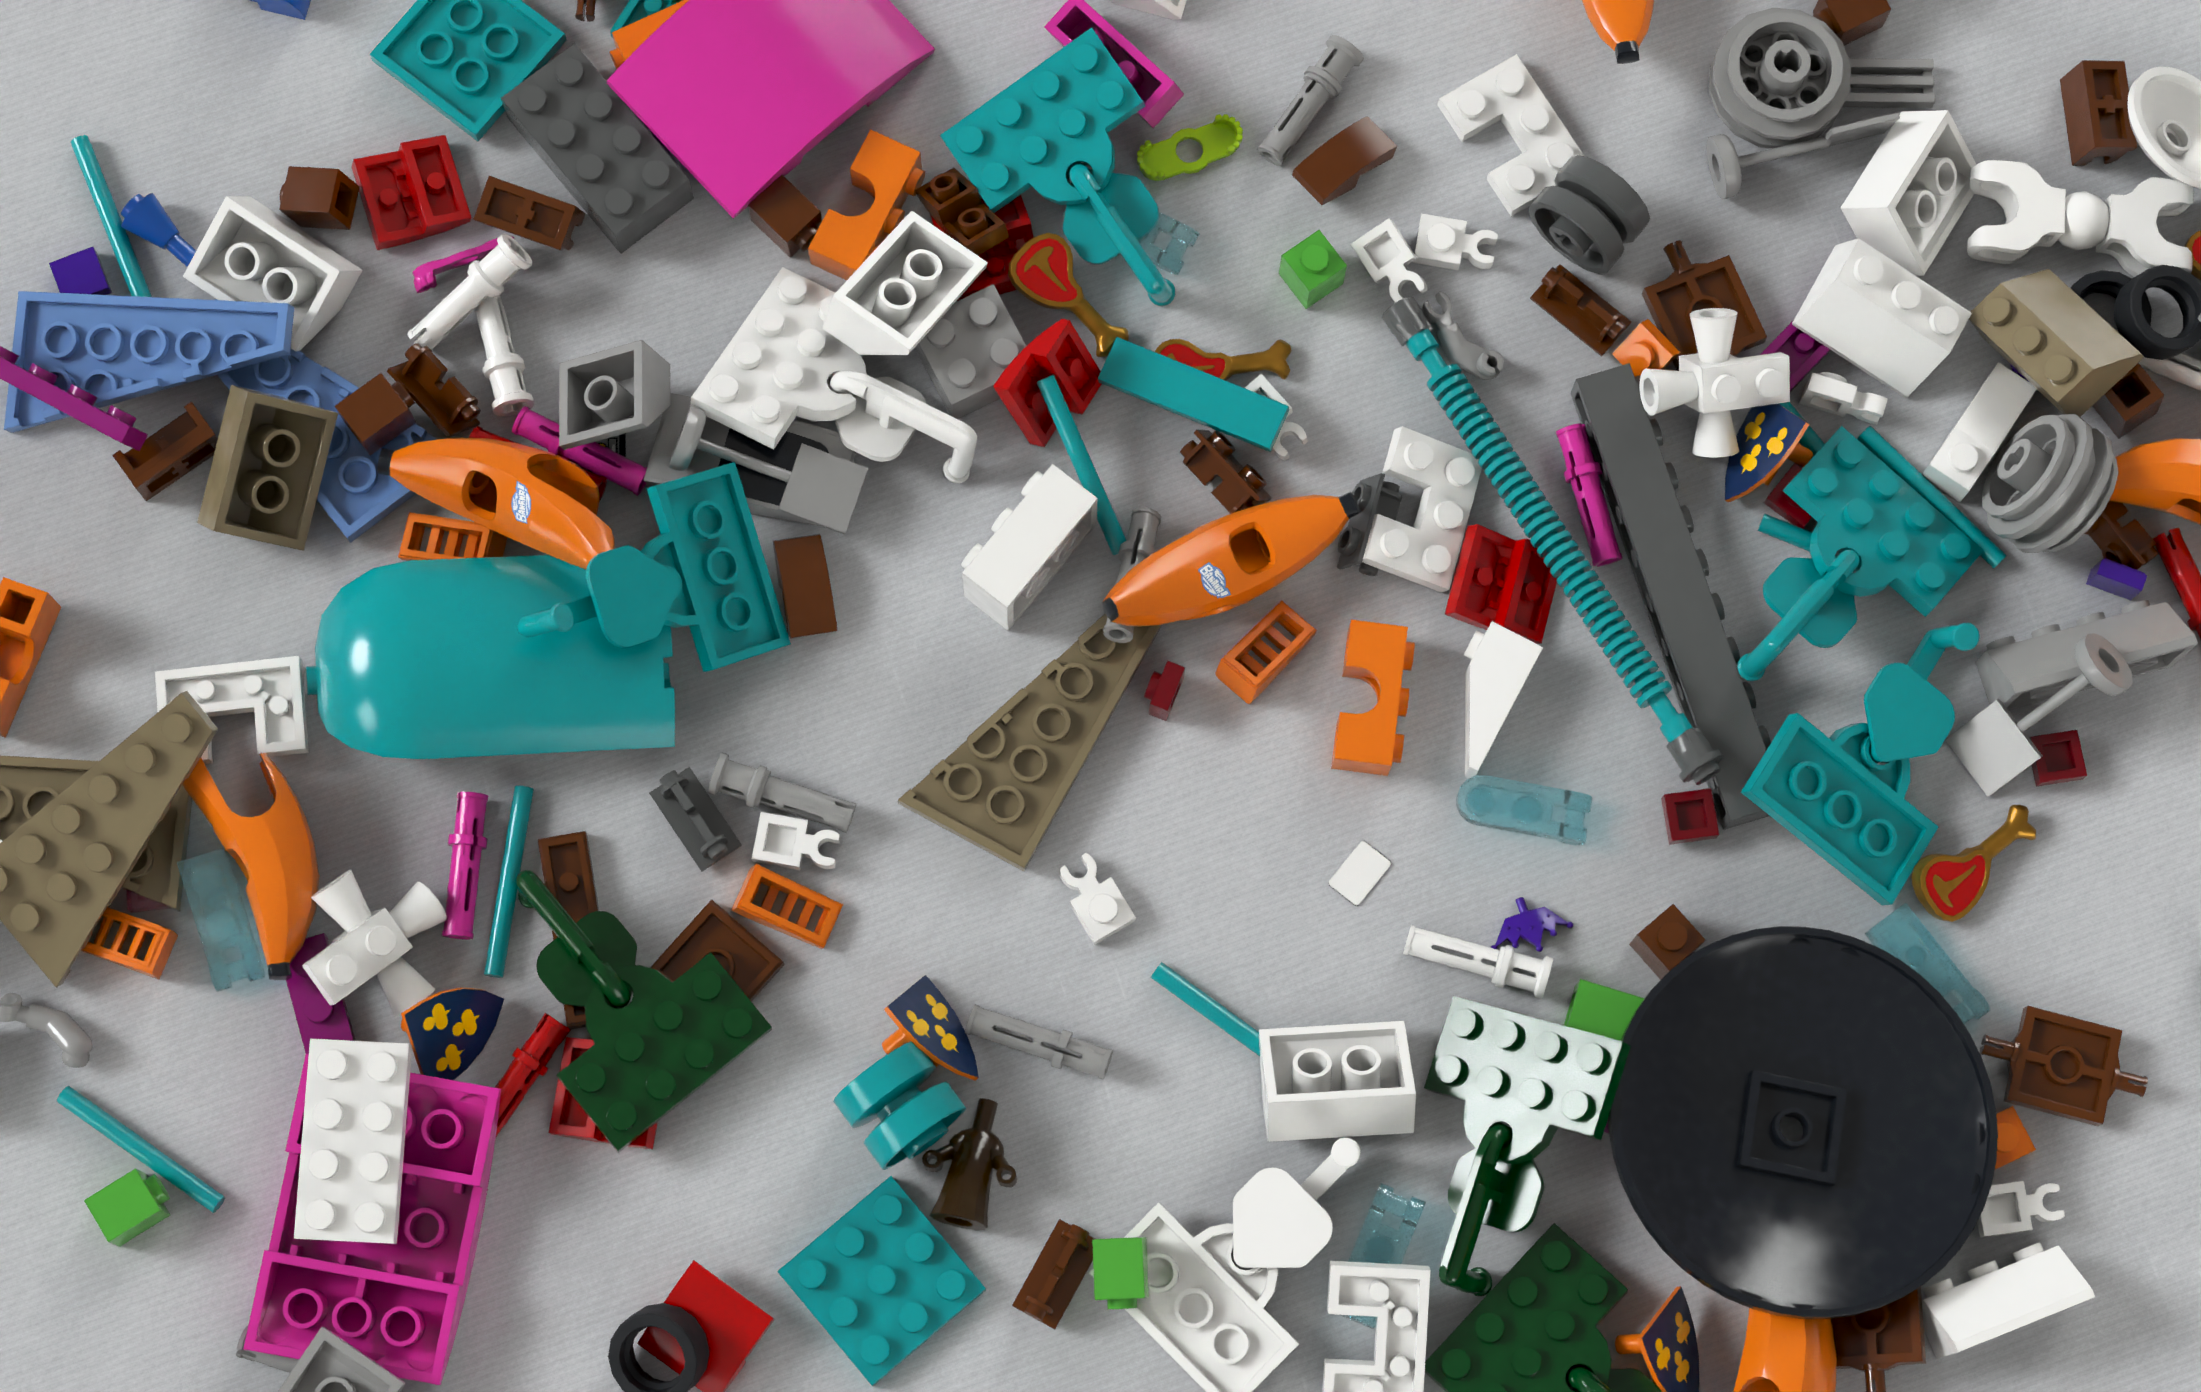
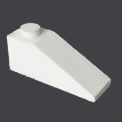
[1922,362,2037,503]
[1464,621,1543,781]

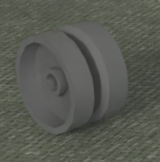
[1528,155,1650,274]

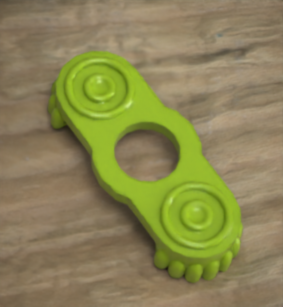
[1137,114,1243,181]

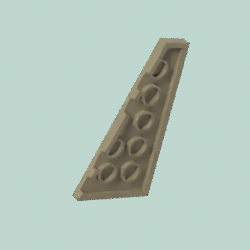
[898,614,1162,871]
[0,691,218,988]
[0,755,192,912]

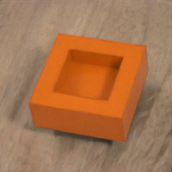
[1612,319,1680,377]
[1995,1106,2036,1170]

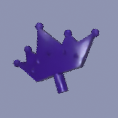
[1491,897,1573,952]

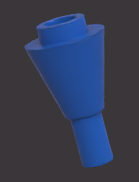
[121,193,196,267]

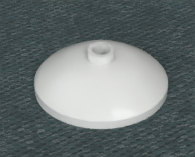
[2127,67,2201,188]

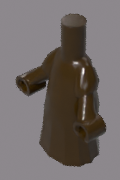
[922,1098,1017,1231]

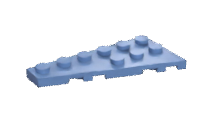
[4,291,294,433]
[215,299,438,543]

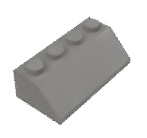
[1975,600,2198,711]

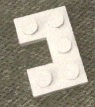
[1437,54,1584,217]
[1362,426,1482,593]
[155,656,309,764]
[1323,1261,1431,1392]

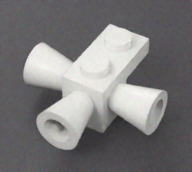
[1639,308,1790,458]
[302,870,447,1017]

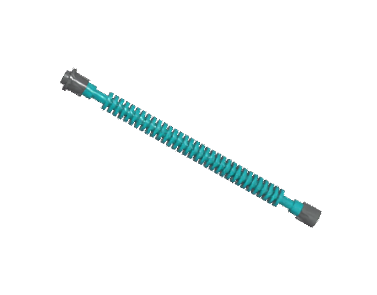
[1382,297,1724,785]

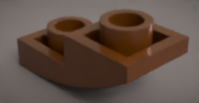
[1292,116,1397,205]
[916,167,1009,256]
[773,534,838,638]

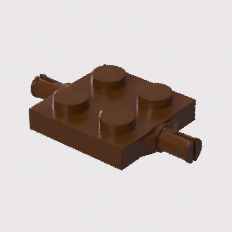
[1642,240,1767,371]
[1980,1006,2148,1126]
[1830,1286,1926,1392]

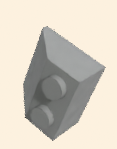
[559,340,671,450]

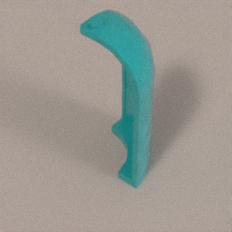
[306,555,675,759]

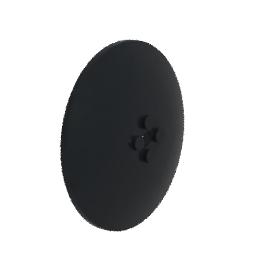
[1608,926,1998,1319]

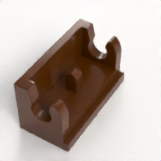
[2060,60,2137,166]
[473,176,586,251]
[112,401,218,501]

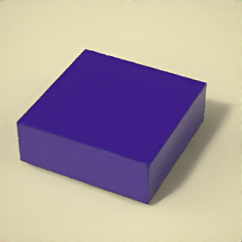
[49,246,112,295]
[2086,558,2147,601]

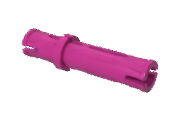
[512,406,647,496]
[1556,423,1623,567]
[442,792,489,940]

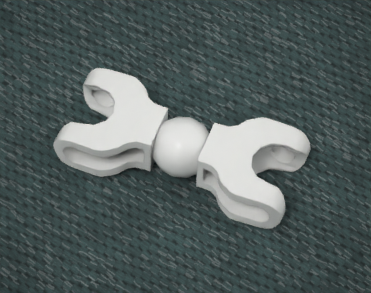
[1967,160,2194,277]

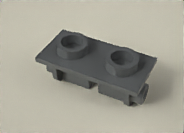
[1337,473,1402,576]
[649,767,742,872]

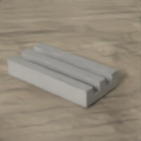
[1842,58,1935,108]

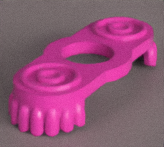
[412,236,515,293]

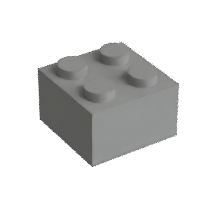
[914,284,1026,419]

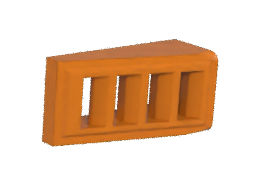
[398,512,507,561]
[1215,600,1317,704]
[731,864,843,949]
[81,907,178,980]

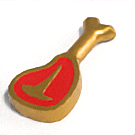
[1008,233,1129,357]
[1155,339,1291,381]
[1911,805,2036,922]

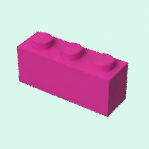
[1044,0,1184,128]

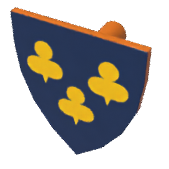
[1725,404,1813,503]
[882,975,979,1081]
[401,987,504,1080]
[1615,1286,1700,1392]

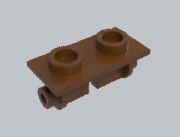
[1530,264,1631,357]
[387,343,481,438]
[1180,430,1272,514]
[2084,501,2159,570]
[1012,1219,1095,1330]

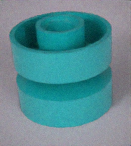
[833,1041,966,1170]

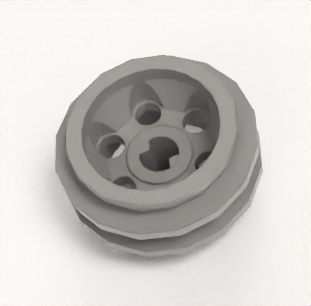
[1709,8,1851,149]
[1981,414,2118,553]

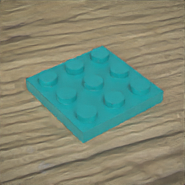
[370,0,567,142]
[777,1176,986,1387]

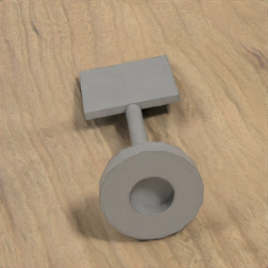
[1706,112,1900,199]
[668,406,868,535]
[1945,633,2133,797]

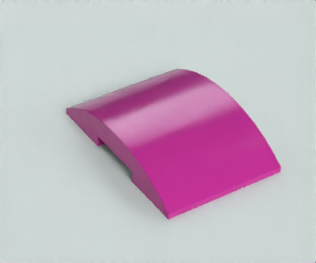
[606,0,935,219]
[243,1054,501,1385]

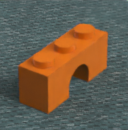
[808,129,926,280]
[0,577,61,738]
[1331,619,1415,776]

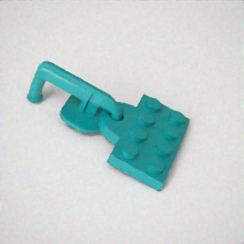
[940,27,1176,306]
[1737,426,1983,681]
[517,462,791,672]
[1741,623,1980,906]

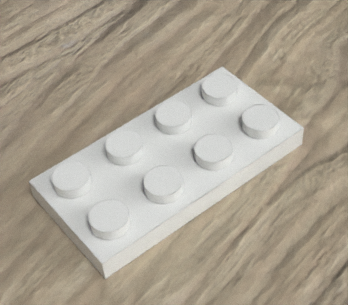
[294,1039,412,1244]

